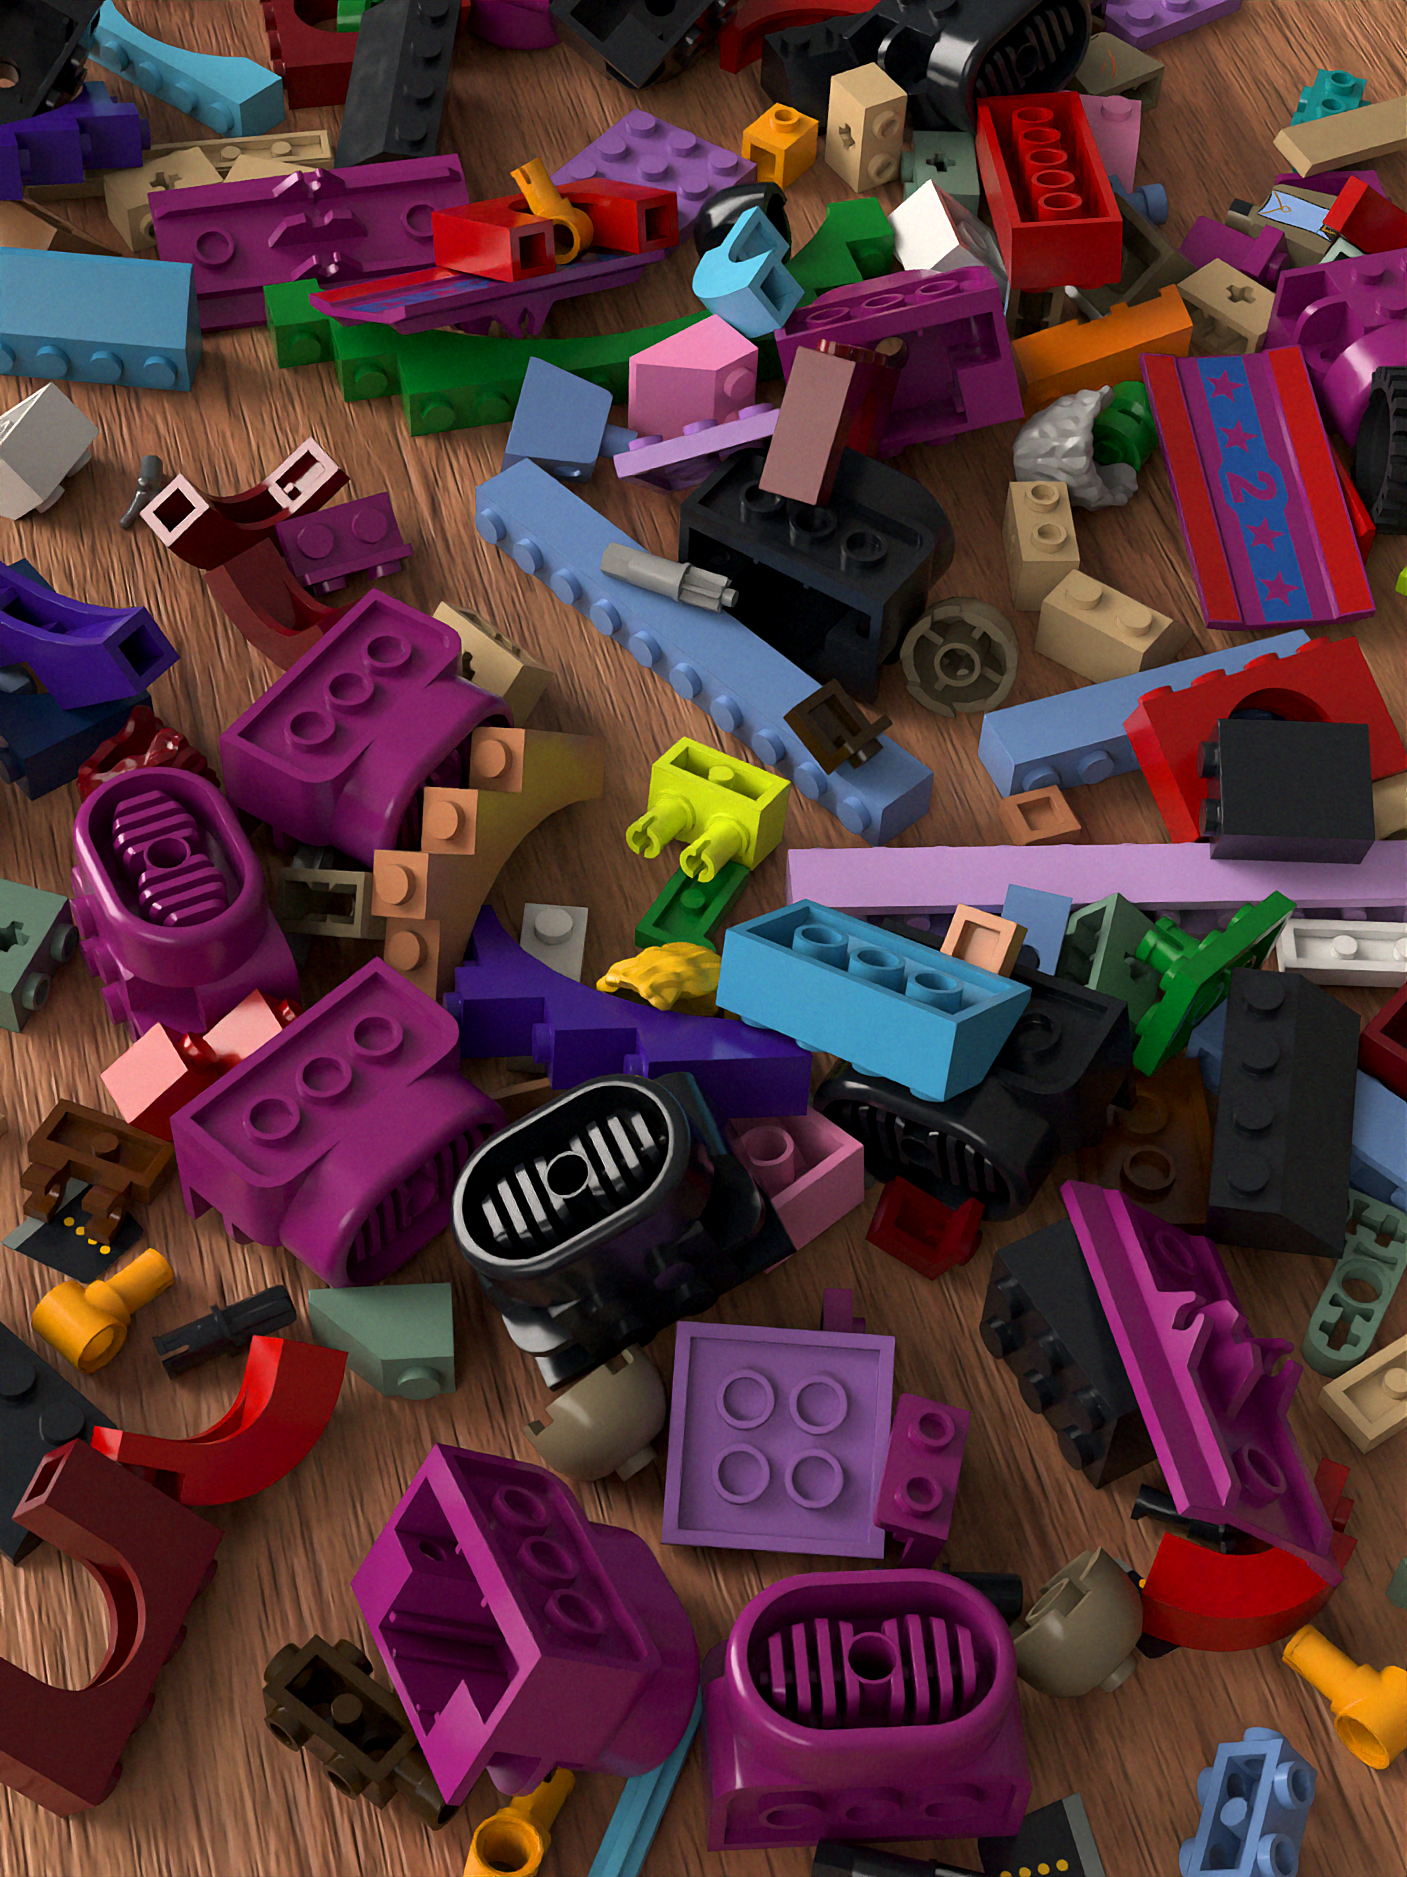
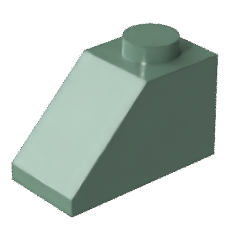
[308,1282,456,1400]

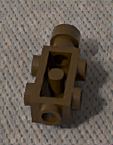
[262,1634,474,1831]

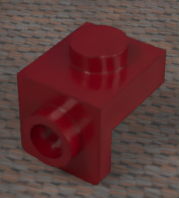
[865,1175,985,1280]

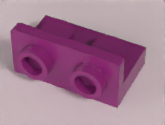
[275,491,414,597]
[873,1393,971,1570]

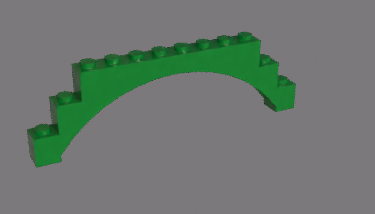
[263,197,895,437]

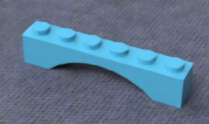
[88,0,285,138]

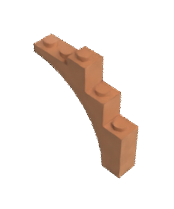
[371,727,606,1006]

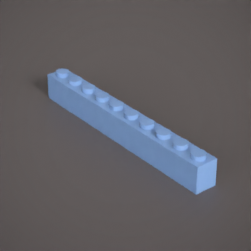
[475,457,934,847]

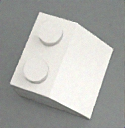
[887,179,1008,303]
[0,382,100,520]

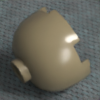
[900,596,1019,718]
[522,1342,670,1482]
[1008,1547,1144,1698]

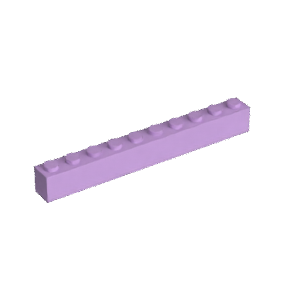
[784,840,1407,941]

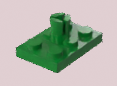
[1133,890,1297,1077]

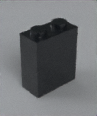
[1197,718,1375,864]

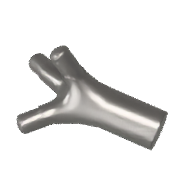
[118,455,163,529]

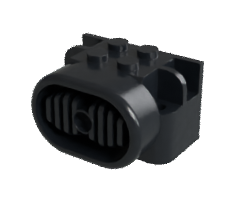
[0,0,105,125]
[548,0,739,92]
[842,0,1092,143]
[678,445,955,705]
[813,918,1137,1222]
[450,1071,797,1392]

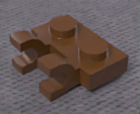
[20,1098,178,1246]

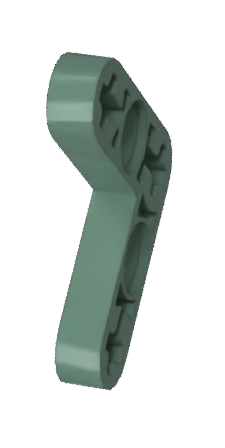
[1301,1188,1407,1379]

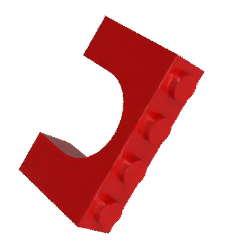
[431,177,679,283]
[1123,636,1407,844]

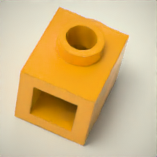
[742,102,819,191]

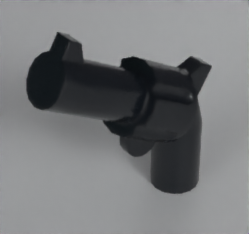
[1131,1484,1253,1555]

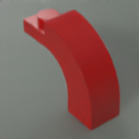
[90,1335,349,1506]
[1140,1457,1358,1652]

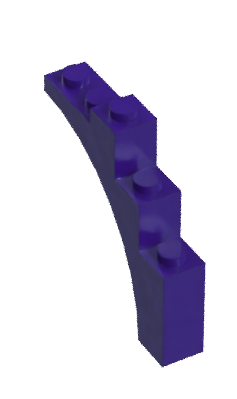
[0,81,151,201]
[0,561,180,711]
[442,905,813,1119]

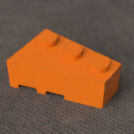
[1011,284,1194,425]

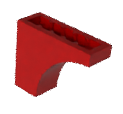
[1322,175,1407,255]

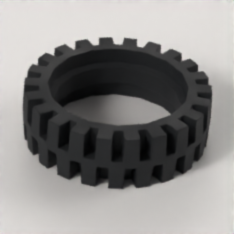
[1350,366,1407,535]

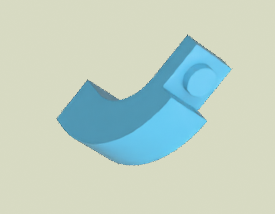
[692,206,805,339]

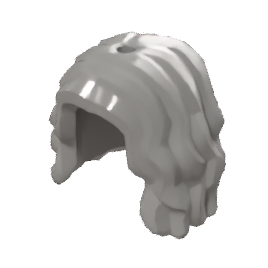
[1012,385,1139,512]

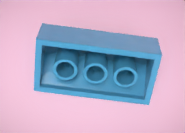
[0,246,203,392]
[715,899,1032,1102]

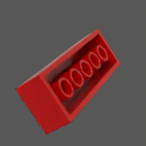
[975,91,1123,293]

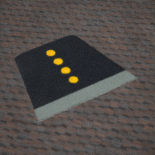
[0,1178,144,1284]
[977,1792,1106,1877]

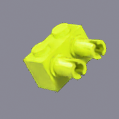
[626,736,791,882]

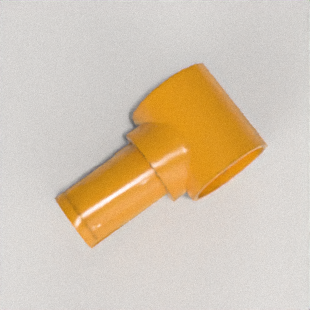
[510,156,594,265]
[31,1248,175,1375]
[1281,1623,1407,1769]
[463,1767,576,1877]

